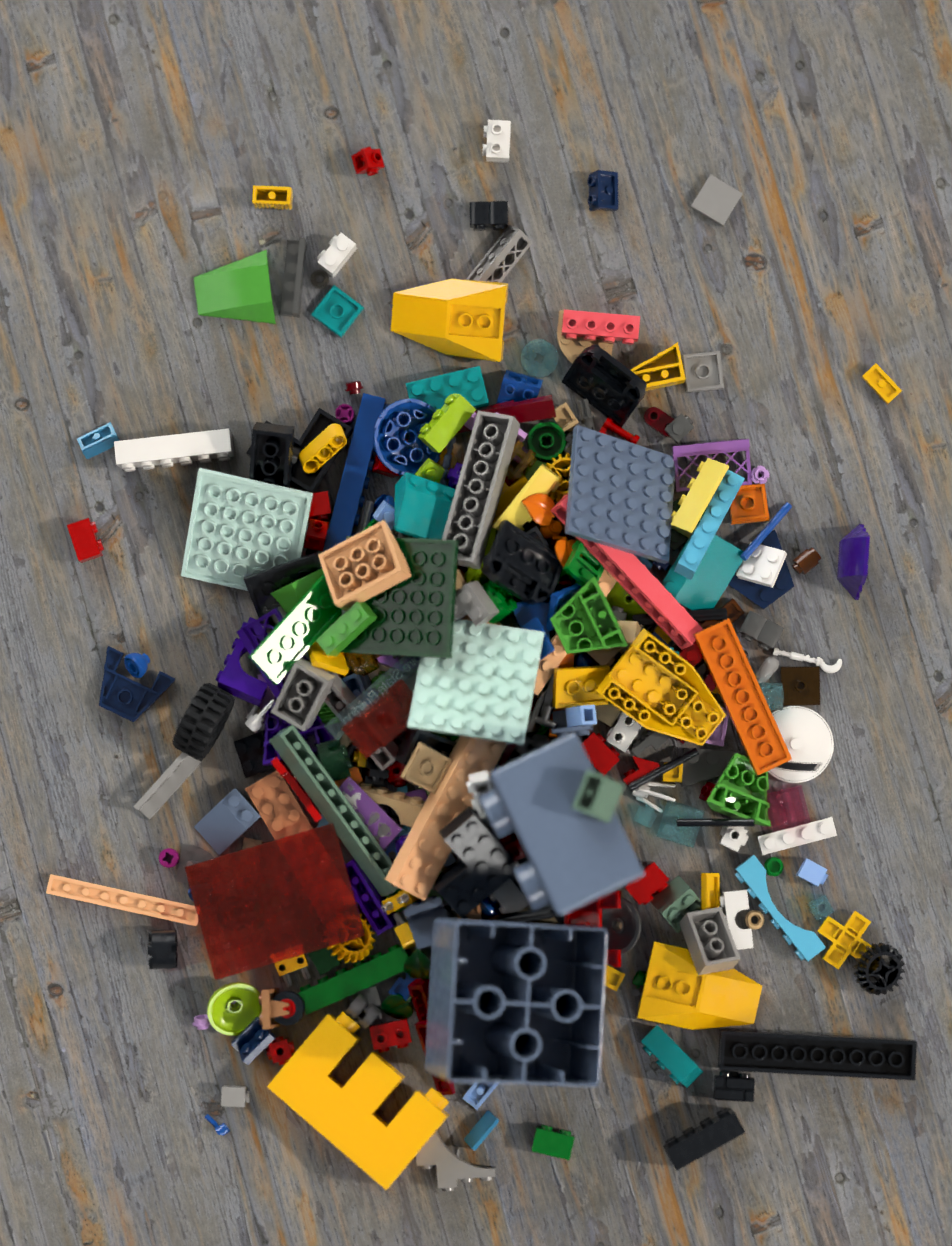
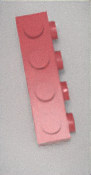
[561,309,640,345]

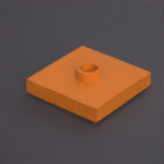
[729,483,769,525]

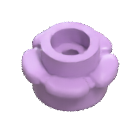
[751,466,769,484]
[193,1014,210,1030]

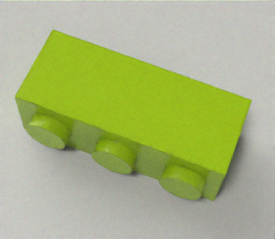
[417,393,476,453]

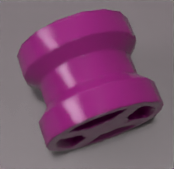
[335,404,355,425]
[159,848,180,868]

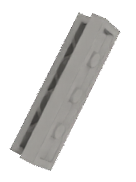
[466,225,533,283]
[133,752,202,820]

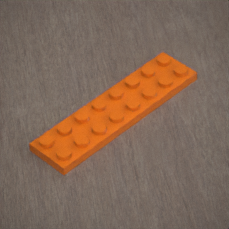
[693,618,792,776]

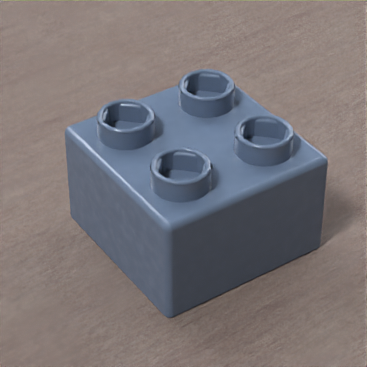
[478,732,645,916]
[424,917,608,1087]

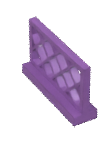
[671,439,752,492]

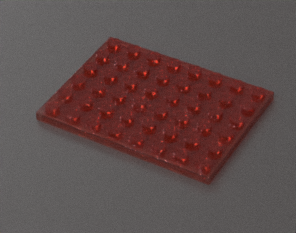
[184,823,366,980]

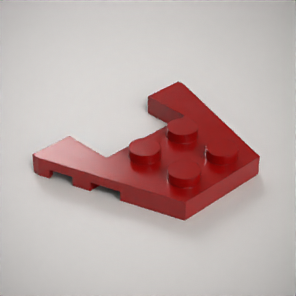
[270,757,322,823]
[564,891,621,967]

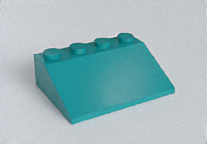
[394,472,456,539]
[661,524,744,610]

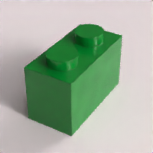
[531,1124,575,1160]

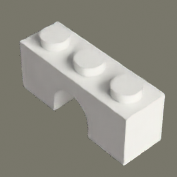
[720,890,754,950]

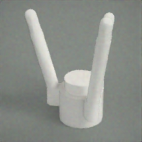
[245,699,275,733]
[632,782,676,813]

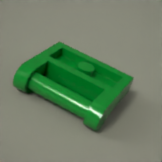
[563,540,605,586]

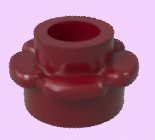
[345,381,363,395]

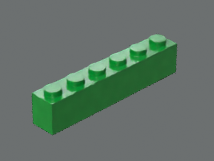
[297,944,409,1015]

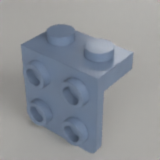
[403,896,448,950]

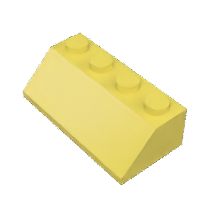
[670,458,730,538]
[493,463,561,530]

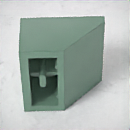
[572,770,625,823]
[650,875,702,933]

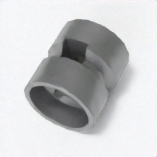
[344,993,381,1030]

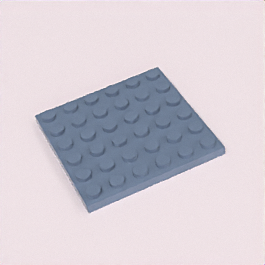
[565,425,675,564]

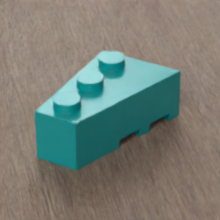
[641,1025,703,1088]

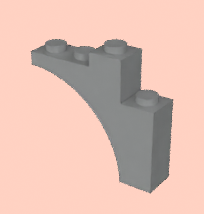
[416,1131,496,1192]

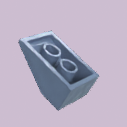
[194,788,262,856]

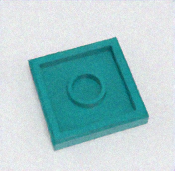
[311,285,364,338]

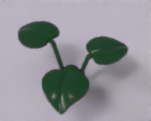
[381,949,431,1020]

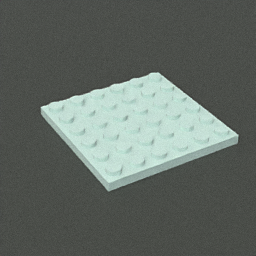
[181,468,313,591]
[407,619,544,746]

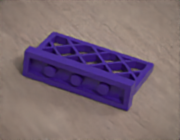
[237,607,308,698]

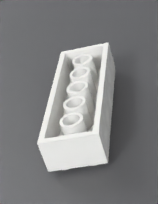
[114,428,235,472]

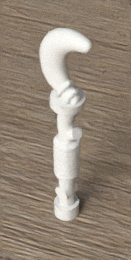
[773,647,842,673]

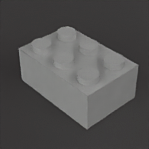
[271,658,336,731]
[680,907,740,976]

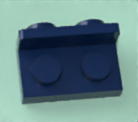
[587,170,618,211]
[231,1017,275,1065]

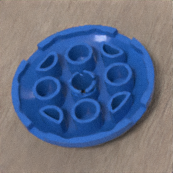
[373,398,442,475]

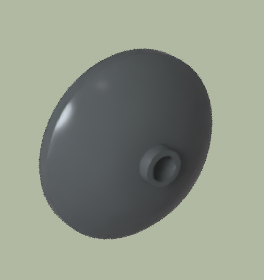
[602,898,641,954]

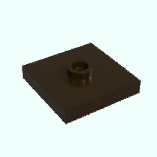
[780,667,820,706]

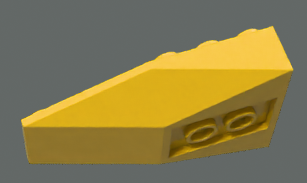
[391,278,509,362]
[596,628,726,746]
[636,941,762,1030]

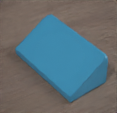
[77,422,120,459]
[464,1110,499,1150]

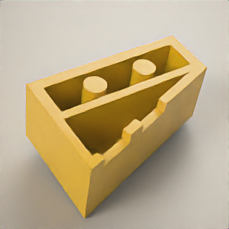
[630,342,686,391]

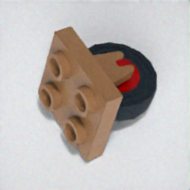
[259,988,305,1029]

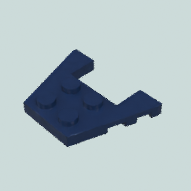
[728,530,794,610]
[99,646,176,722]

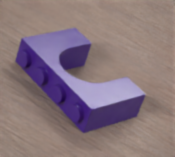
[216,617,268,707]

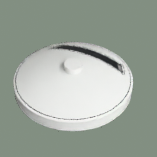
[768,706,834,783]

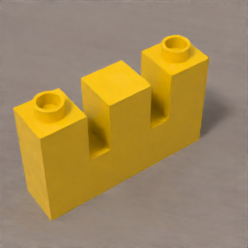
[267,1011,450,1190]

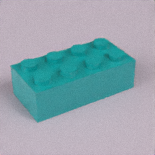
[406,366,489,410]

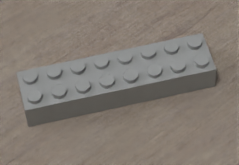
[442,411,520,569]

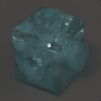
[759,683,784,710]

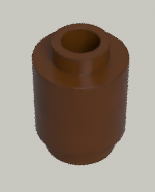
[792,547,821,575]

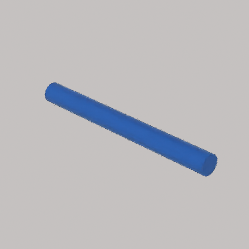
[740,502,792,561]

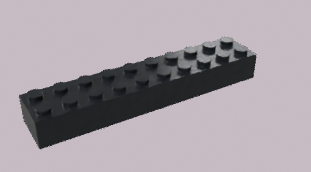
[718,1030,917,1080]

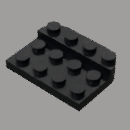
[561,344,647,428]
[482,520,563,605]
[244,552,322,618]

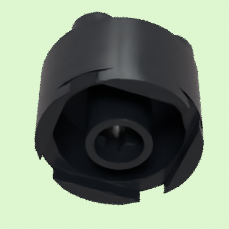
[148,930,178,969]

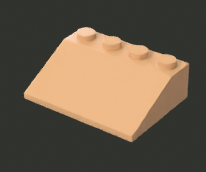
[318,520,412,611]

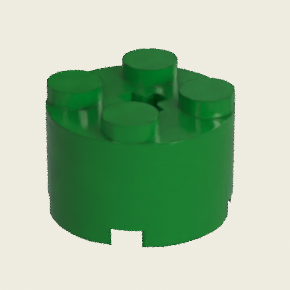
[527,422,566,463]
[482,580,517,624]

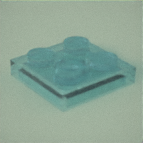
[656,801,705,848]

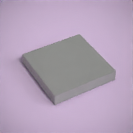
[691,174,743,227]
[682,351,724,393]

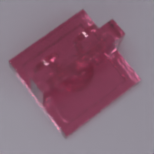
[767,785,811,832]

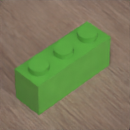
[316,601,377,656]

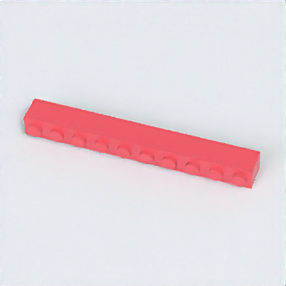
[551,493,704,650]

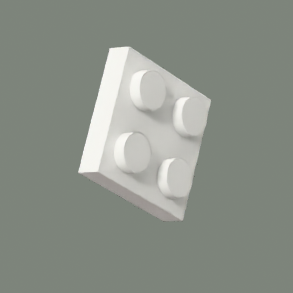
[736,542,787,588]

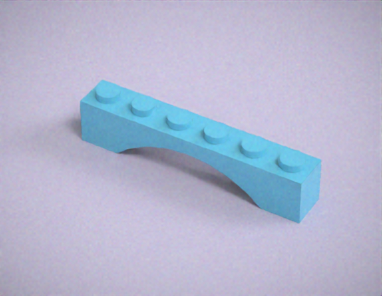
[674,470,745,580]
[734,855,826,962]

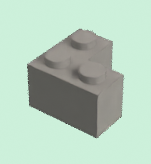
[454,581,500,626]

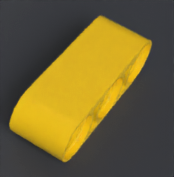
[299,423,347,473]

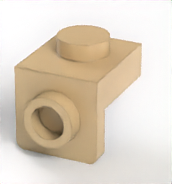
[554,402,579,433]

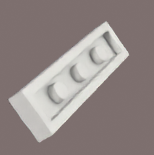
[757,817,837,855]

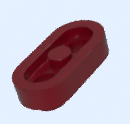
[644,407,674,438]

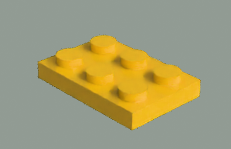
[552,665,610,708]

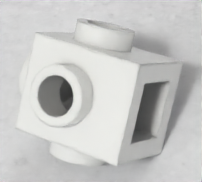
[719,827,749,852]

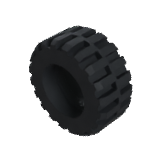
[172,683,235,760]

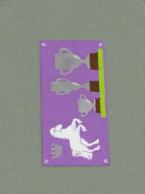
[339,776,402,850]

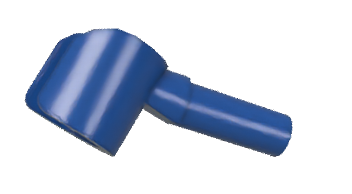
[205,1114,230,1136]

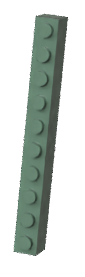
[269,724,399,897]

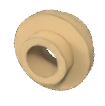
[745,910,764,930]

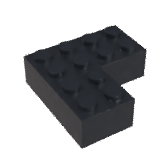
[246,408,353,493]
[434,806,520,918]

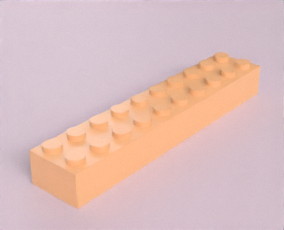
[385,736,507,901]

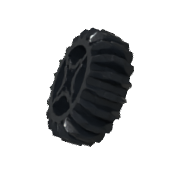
[853,942,905,995]

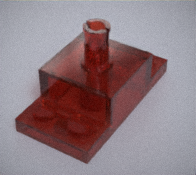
[341,678,413,759]

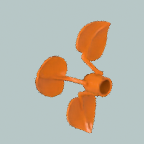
[522,493,583,568]

